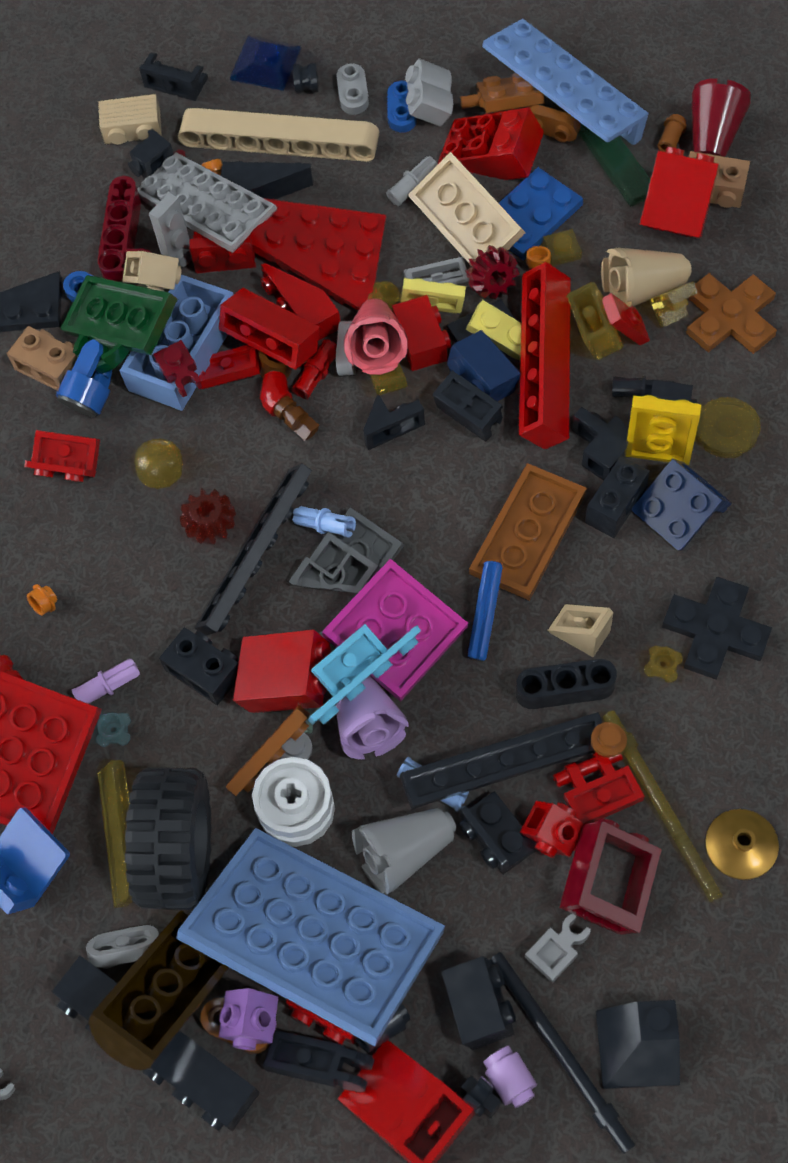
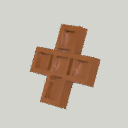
[686,273,777,354]

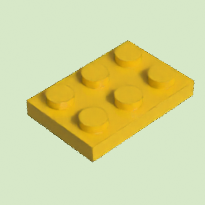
[626,395,701,465]

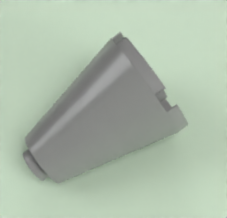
[352,808,456,894]

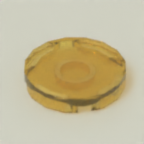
[696,397,761,458]

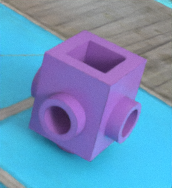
[219,988,279,1050]

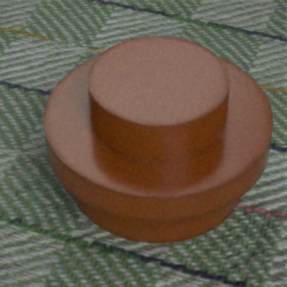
[591,722,627,757]

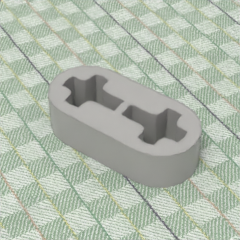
[336,321,357,376]

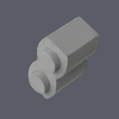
[405,58,453,127]

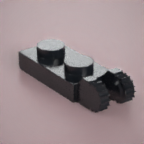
[263,1030,375,1093]

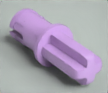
[72,659,140,704]

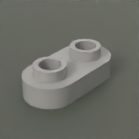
[337,64,369,115]
[86,925,159,968]

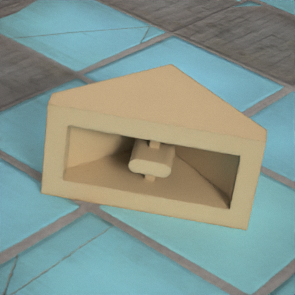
[548,604,613,657]

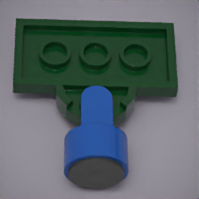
[56,275,178,417]

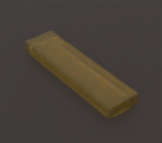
[98,760,133,908]

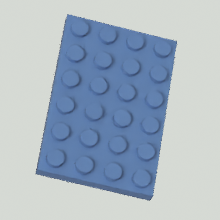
[177,828,445,1046]

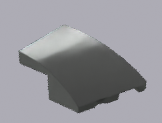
[289,507,405,594]

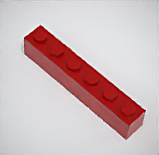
[519,261,571,449]

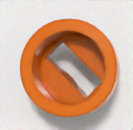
[526,246,551,270]

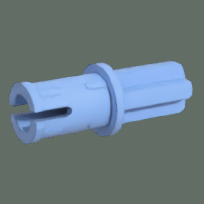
[293,506,356,537]

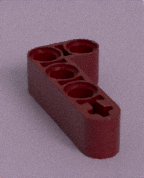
[97,176,152,286]

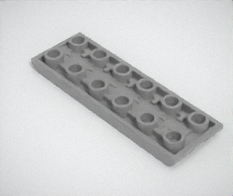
[137,153,277,253]

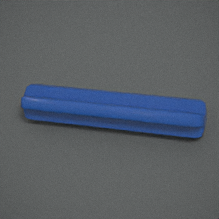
[468,561,503,661]

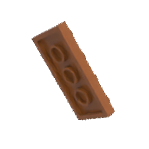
[469,463,587,601]

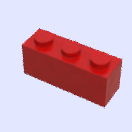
[219,287,320,370]

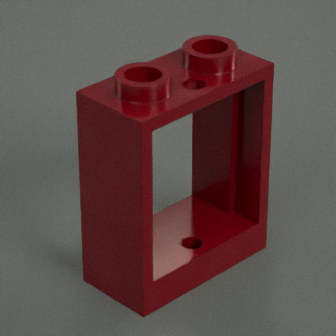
[559,819,662,935]

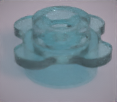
[96,713,131,747]

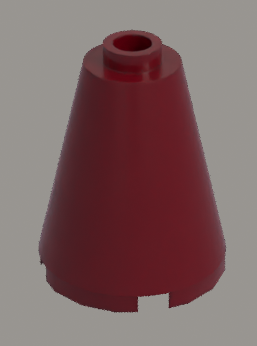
[692,78,751,157]

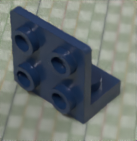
[632,458,732,551]

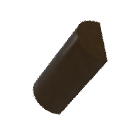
[89,910,230,1070]

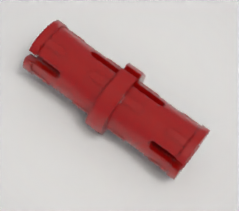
[291,339,337,400]

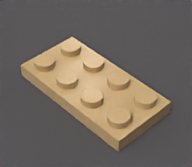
[408,152,526,264]

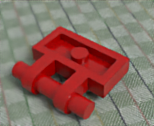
[553,752,645,824]

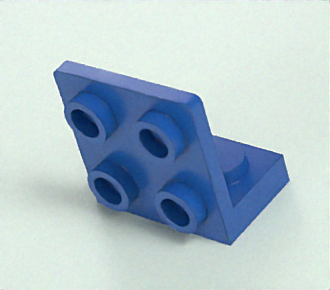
[0,807,70,915]

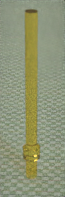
[603,710,723,903]

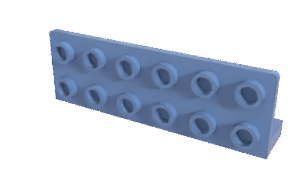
[483,19,649,145]

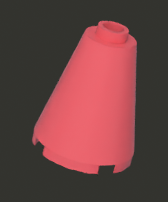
[344,299,408,375]

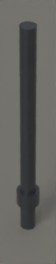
[490,952,636,1154]

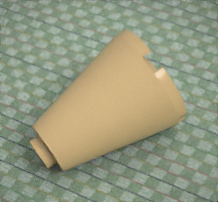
[601,247,692,307]

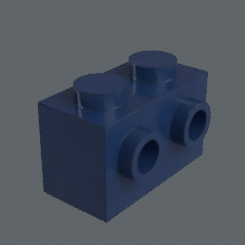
[447,330,521,402]

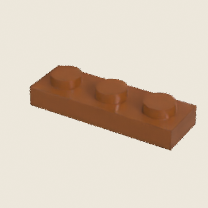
[226,704,310,796]

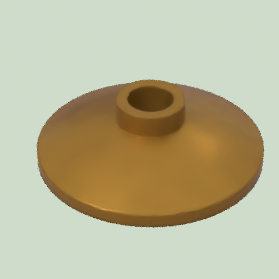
[706,809,779,880]

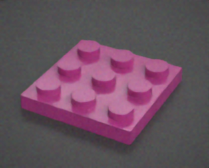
[322,559,468,702]

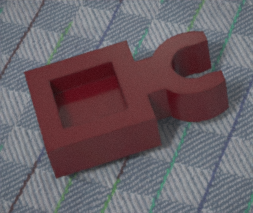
[153,340,202,397]

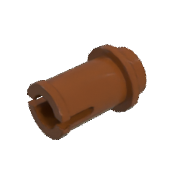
[657,114,687,152]

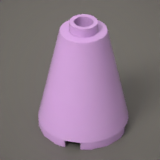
[335,676,408,760]

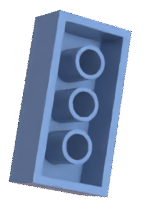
[119,275,234,411]

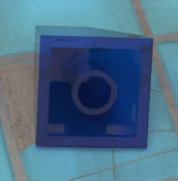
[230,36,301,91]

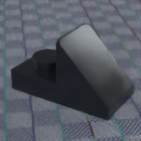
[363,394,425,450]

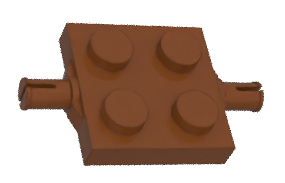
[460,73,544,113]

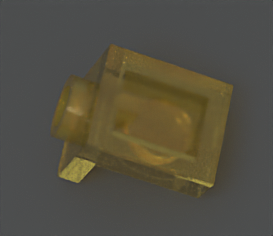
[649,282,698,327]

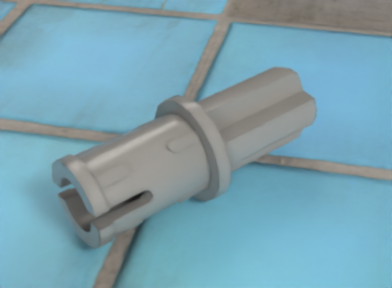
[386,156,438,207]

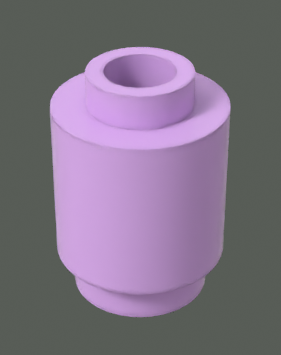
[483,1046,537,1108]

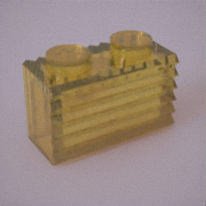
[567,282,623,360]

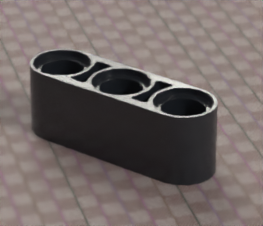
[516,659,617,709]

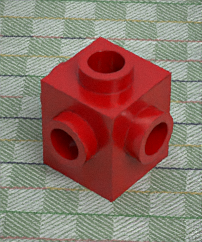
[520,801,585,858]

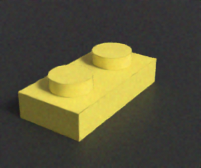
[400,278,466,313]
[466,300,521,360]

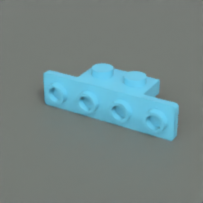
[308,624,421,725]

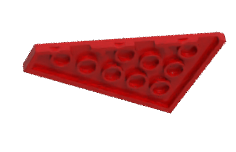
[250,199,386,311]

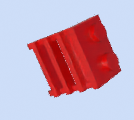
[189,231,256,273]

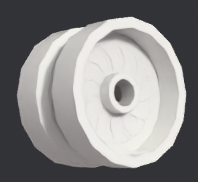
[252,757,335,847]

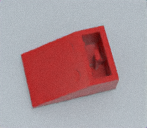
[438,107,544,180]
[337,1040,474,1163]

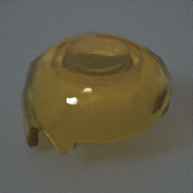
[134,438,183,489]

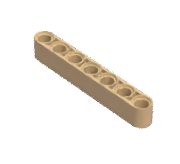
[178,108,380,162]

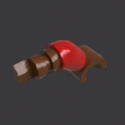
[259,351,319,441]

